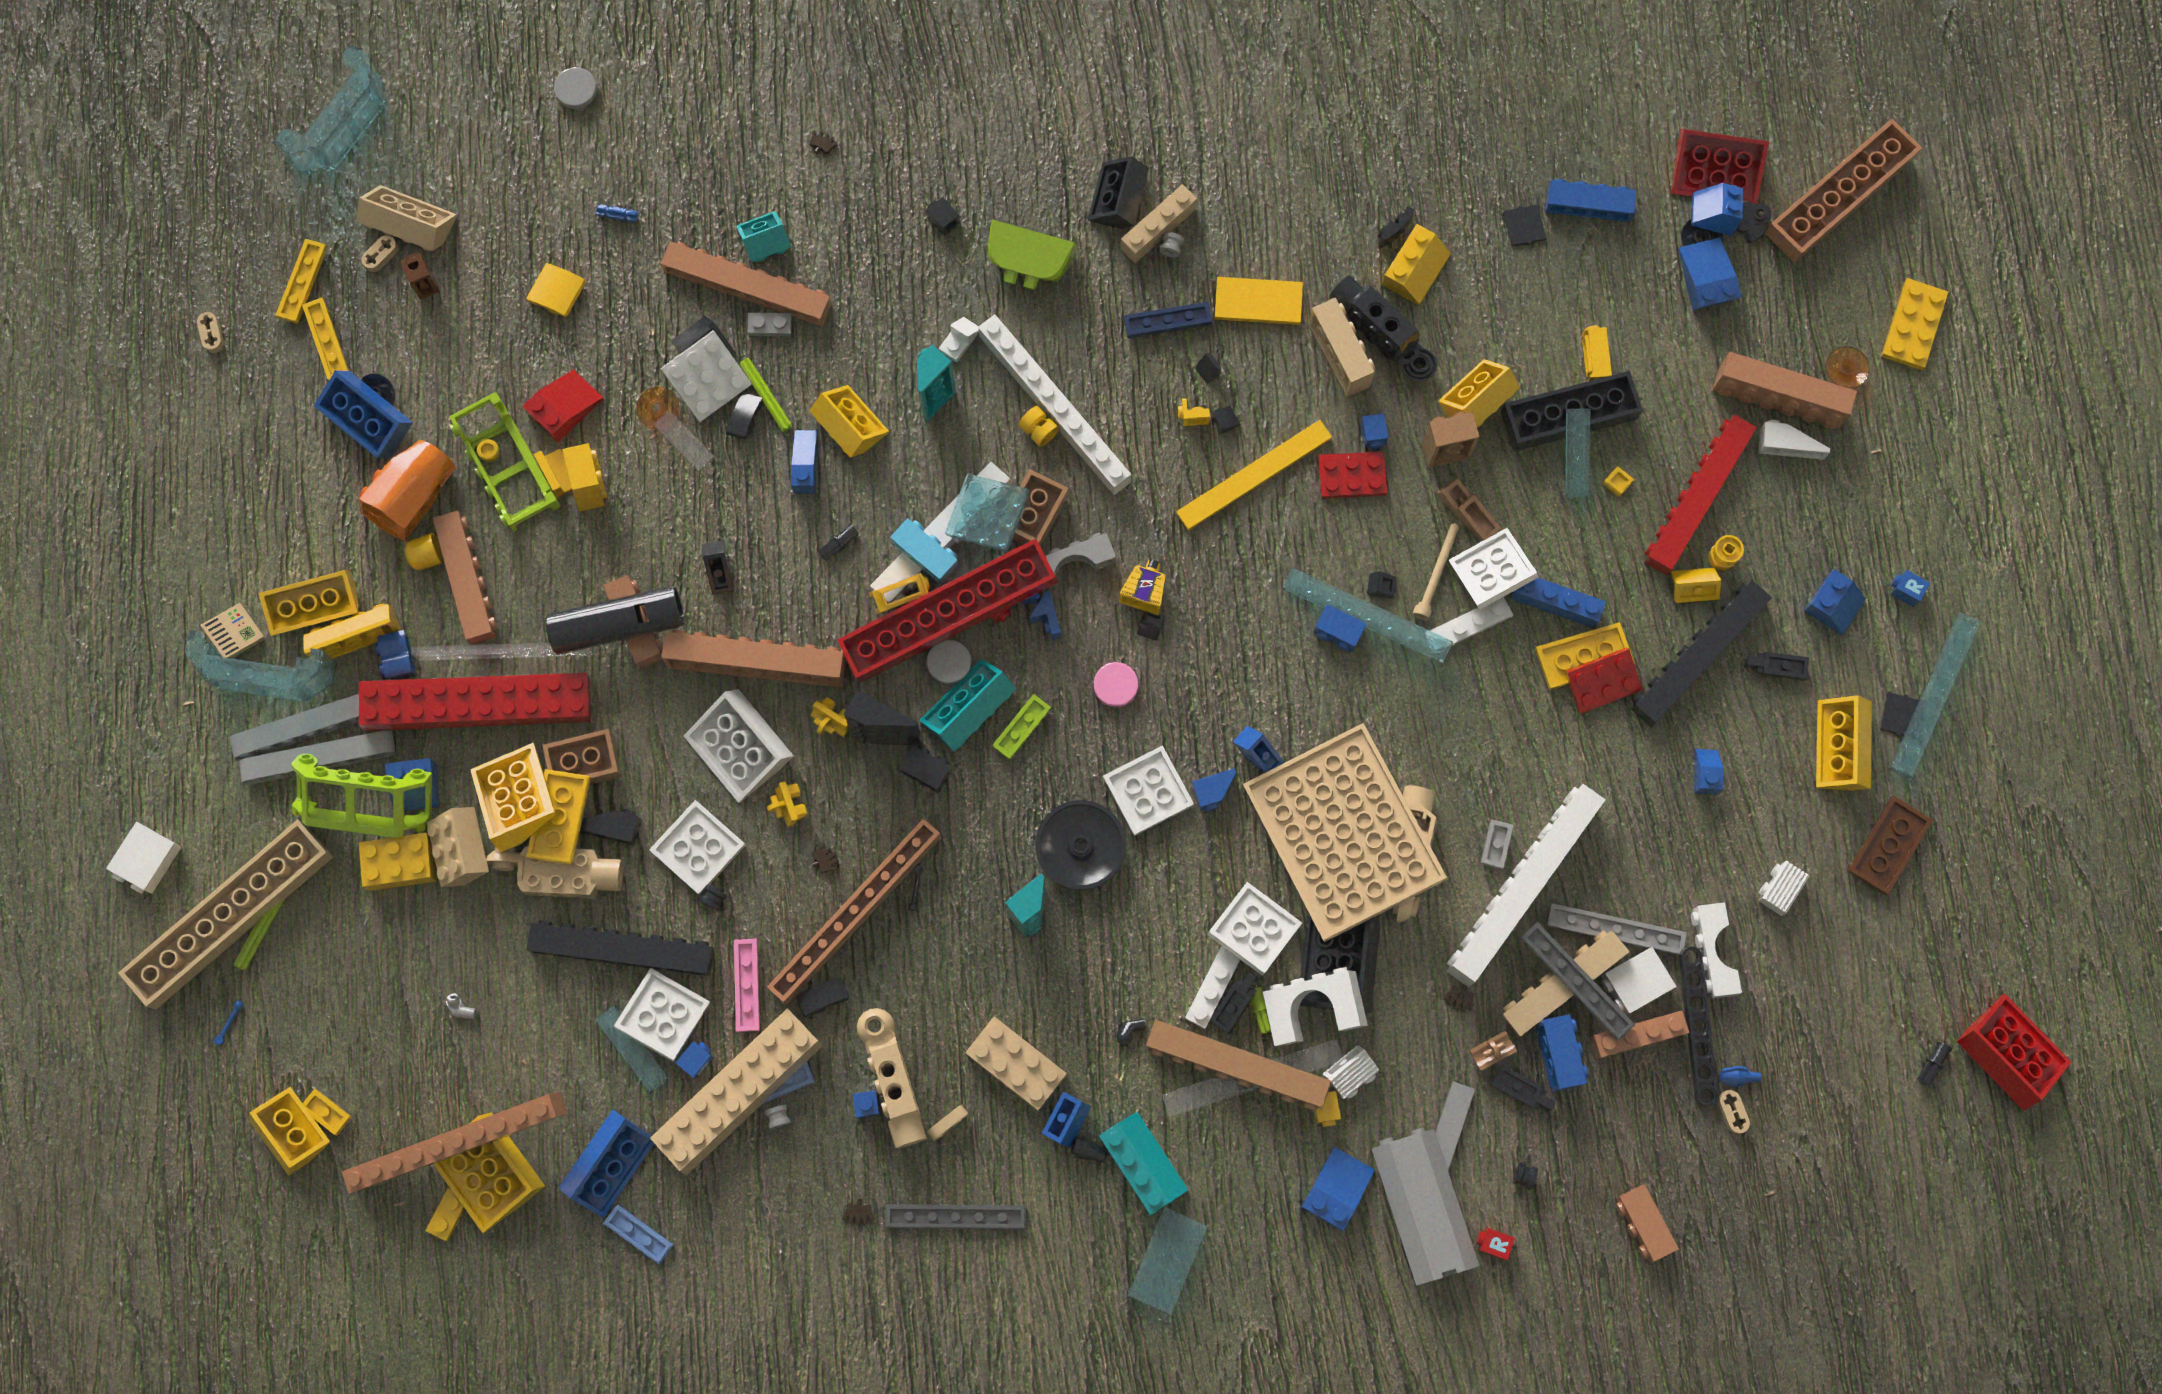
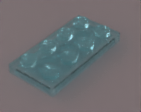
[1128,1207,1207,1314]

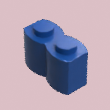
[375,630,416,680]

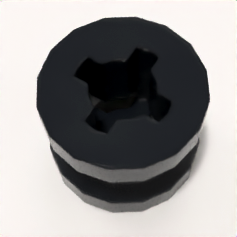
[699,884,728,912]
[1512,1162,1538,1190]

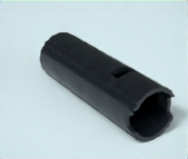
[545,586,685,655]

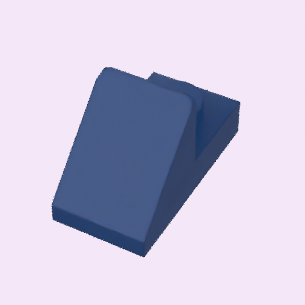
[1029,591,1061,640]

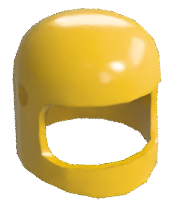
[404,533,443,570]

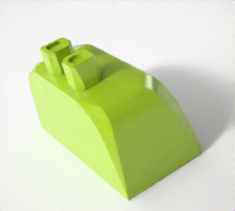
[988,220,1078,290]

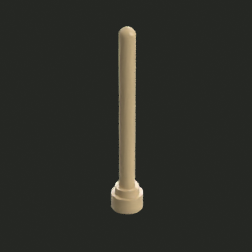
[1412,523,1459,621]

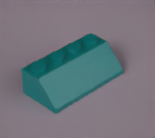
[917,345,956,422]
[919,658,1016,751]
[1005,873,1046,937]
[1099,1112,1189,1216]

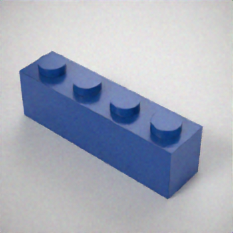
[1545,179,1636,222]
[1510,578,1606,628]

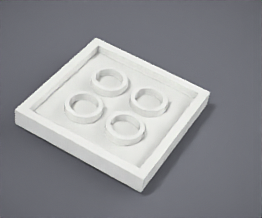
[660,331,752,422]
[1449,528,1538,610]
[1103,745,1194,836]
[649,800,746,895]
[1207,882,1302,976]
[614,968,710,1062]

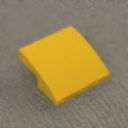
[526,263,587,317]

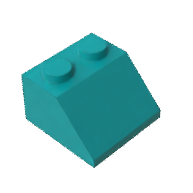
[736,211,791,262]

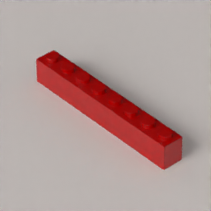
[1644,415,1757,576]

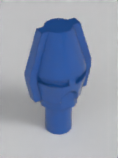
[1719,1066,1762,1087]

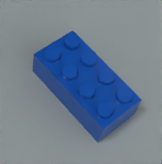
[314,370,413,458]

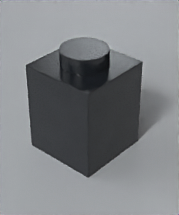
[926,197,960,236]

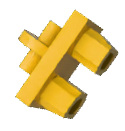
[811,697,849,738]
[767,781,807,827]

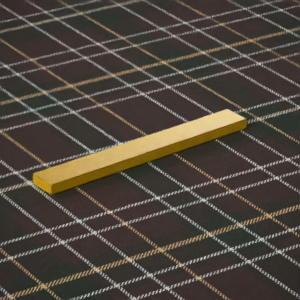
[1176,420,1332,531]

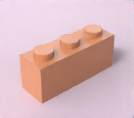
[1616,1184,1679,1262]

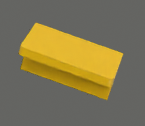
[534,449,572,497]
[1671,568,1721,603]

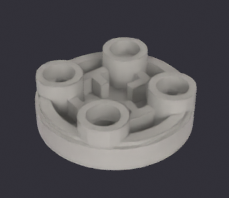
[554,67,598,111]
[927,640,971,686]

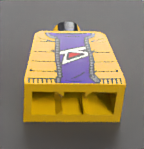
[1119,559,1165,615]

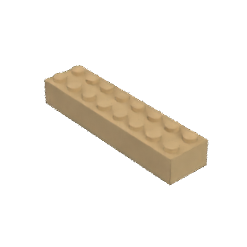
[650,1008,823,1176]

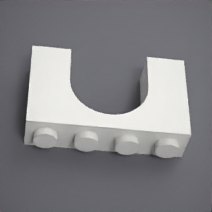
[1263,967,1368,1046]

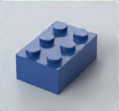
[1535,1014,1589,1093]

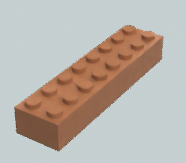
[1765,119,1922,263]
[661,630,847,688]

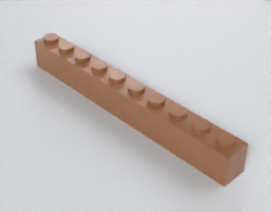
[767,818,941,1005]
[342,1092,567,1194]

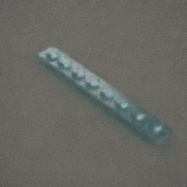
[1283,567,1453,663]
[1889,612,1981,778]

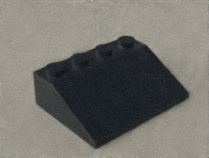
[844,690,923,746]
[1299,915,1381,1013]

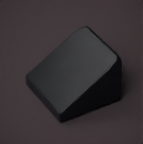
[1195,352,1221,384]
[1211,406,1240,434]
[1367,571,1397,598]
[1137,611,1166,641]

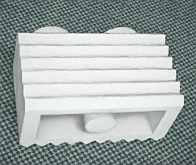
[1758,861,1809,916]
[1323,1045,1379,1099]

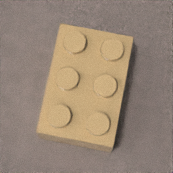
[427,807,489,887]

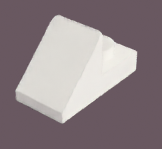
[939,317,979,363]

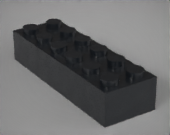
[1501,371,1643,452]

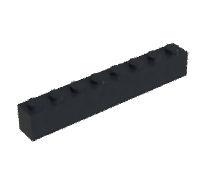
[1631,580,1772,727]
[526,920,715,976]

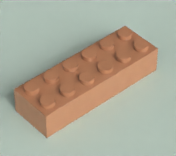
[1713,352,1857,429]

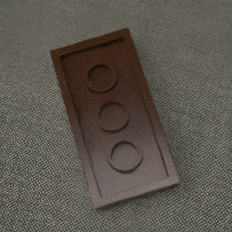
[1847,795,1933,896]

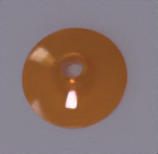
[1825,346,1870,388]
[636,386,679,430]

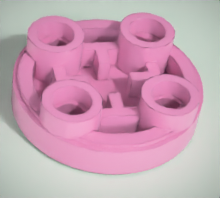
[1094,662,1138,707]

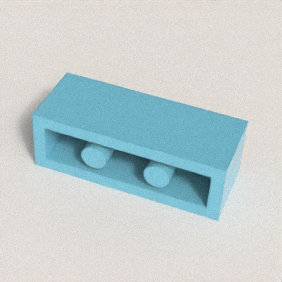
[890,518,959,585]

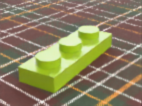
[992,694,1051,760]

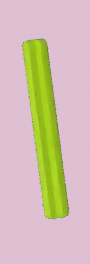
[740,358,792,432]
[234,899,285,970]

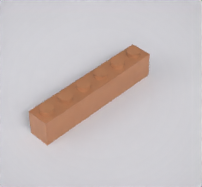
[433,510,498,645]

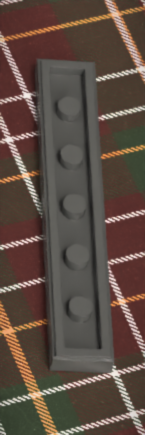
[1520,922,1635,1041]
[885,1204,1026,1229]

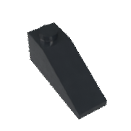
[579,809,642,846]

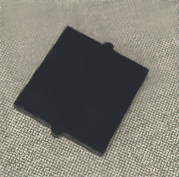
[1503,205,1546,246]
[1880,692,1924,739]

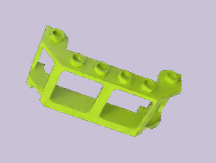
[449,392,561,532]
[291,754,432,838]

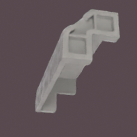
[1372,1128,1479,1286]

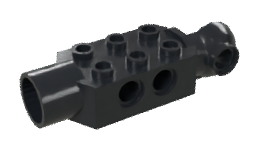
[1329,275,1438,381]

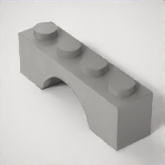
[1045,533,1116,587]

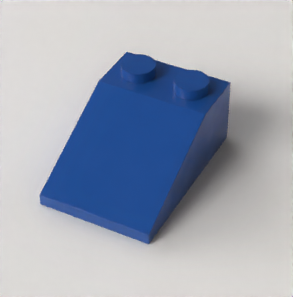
[1678,238,1742,311]
[1301,1147,1375,1232]

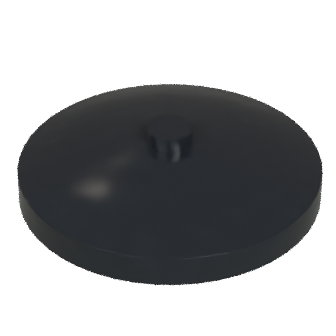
[1035,800,1126,891]

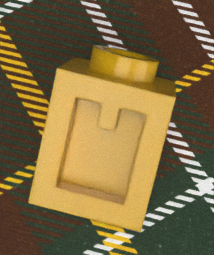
[1178,399,1210,426]

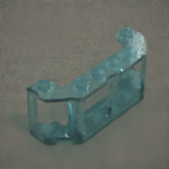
[273,44,386,175]
[184,630,337,702]

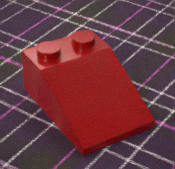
[522,369,604,443]

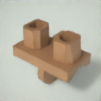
[1469,1031,1517,1071]

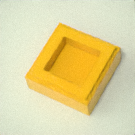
[1602,466,1634,497]

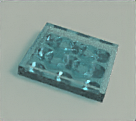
[945,473,1029,552]

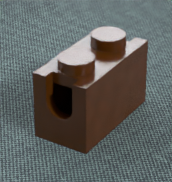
[400,253,440,300]

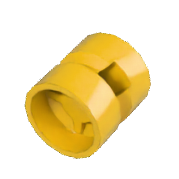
[1018,406,1059,447]
[1708,535,1744,571]

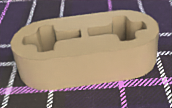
[361,235,398,272]
[197,312,224,353]
[1717,1090,1750,1134]
[927,1105,969,1141]

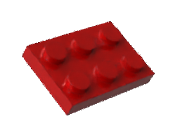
[1318,451,1387,499]
[1565,647,1643,714]

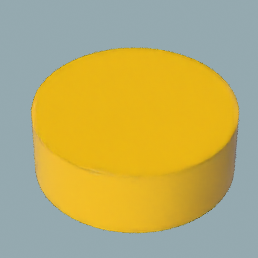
[477,439,500,462]

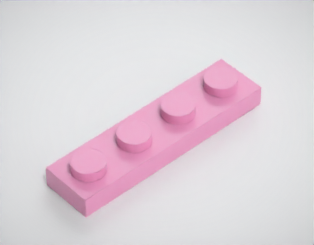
[734,939,760,1032]

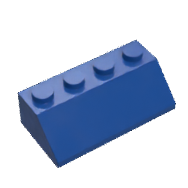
[558,1110,655,1218]

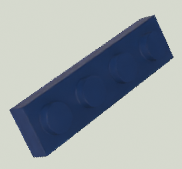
[1124,302,1212,338]

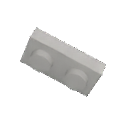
[747,313,792,337]
[1480,819,1513,869]

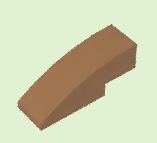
[1436,478,1501,541]

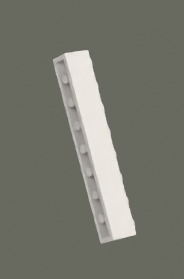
[870,462,1011,604]

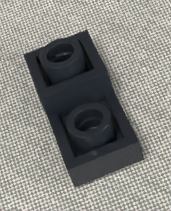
[1378,206,1415,248]
[726,393,763,440]
[795,977,849,1017]

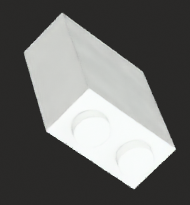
[106,822,181,894]
[1601,947,1676,1015]

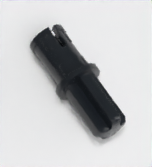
[818,524,859,560]
[1917,1042,1952,1086]

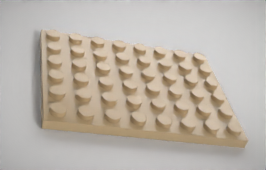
[1243,723,1448,942]

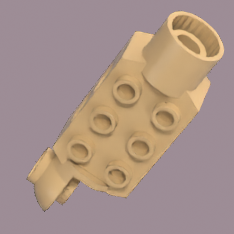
[1393,786,1437,922]
[486,846,624,899]
[857,1008,927,1149]

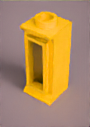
[1581,325,1612,382]
[869,573,930,614]

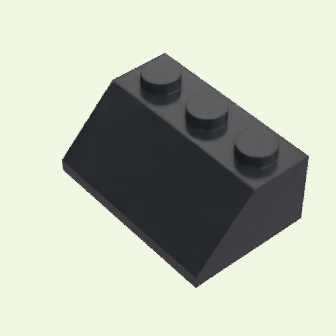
[1087,156,1149,228]

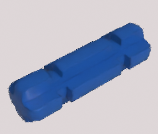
[596,204,638,223]

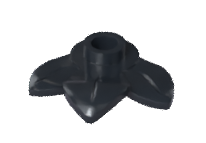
[1735,201,1771,243]

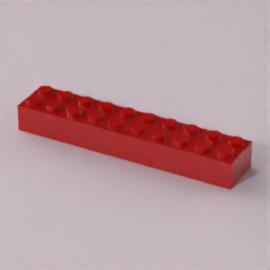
[837,538,1059,683]
[359,673,591,731]

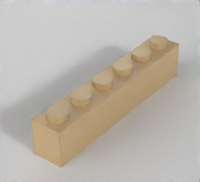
[1501,930,1629,1037]

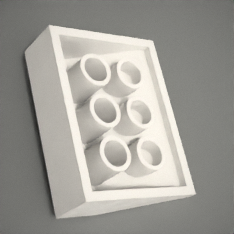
[684,689,794,803]

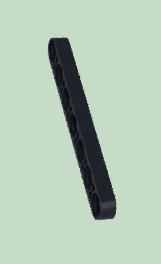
[1679,946,1718,1106]

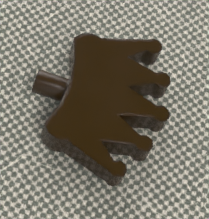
[810,130,838,154]
[812,843,837,873]
[1443,984,1474,1011]
[842,1199,874,1226]

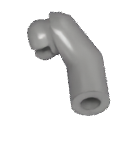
[446,993,477,1020]

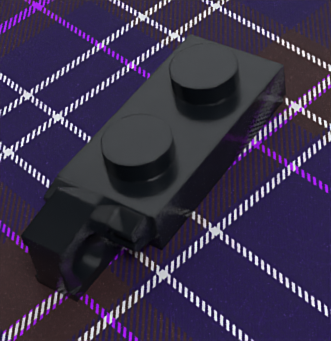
[1744,652,1809,681]
[1210,973,1259,1034]
[1490,1065,1556,1111]

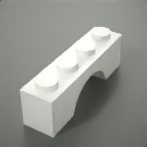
[1691,902,1742,999]

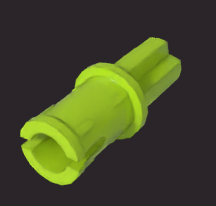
[1251,987,1271,1034]

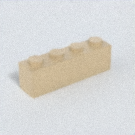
[1120,184,1197,263]

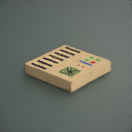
[200,603,265,662]

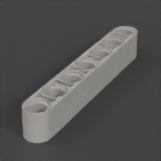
[229,694,359,761]
[239,731,396,785]

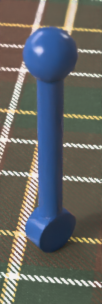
[214,1001,243,1045]

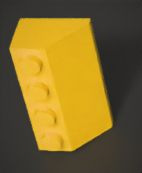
[258,570,358,636]
[304,604,401,664]
[1816,696,1872,791]

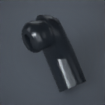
[1116,1018,1146,1046]

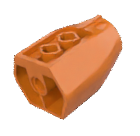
[358,440,456,542]

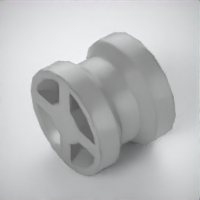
[1159,232,1184,257]
[764,1105,792,1130]

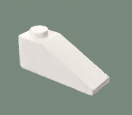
[1759,420,1830,460]

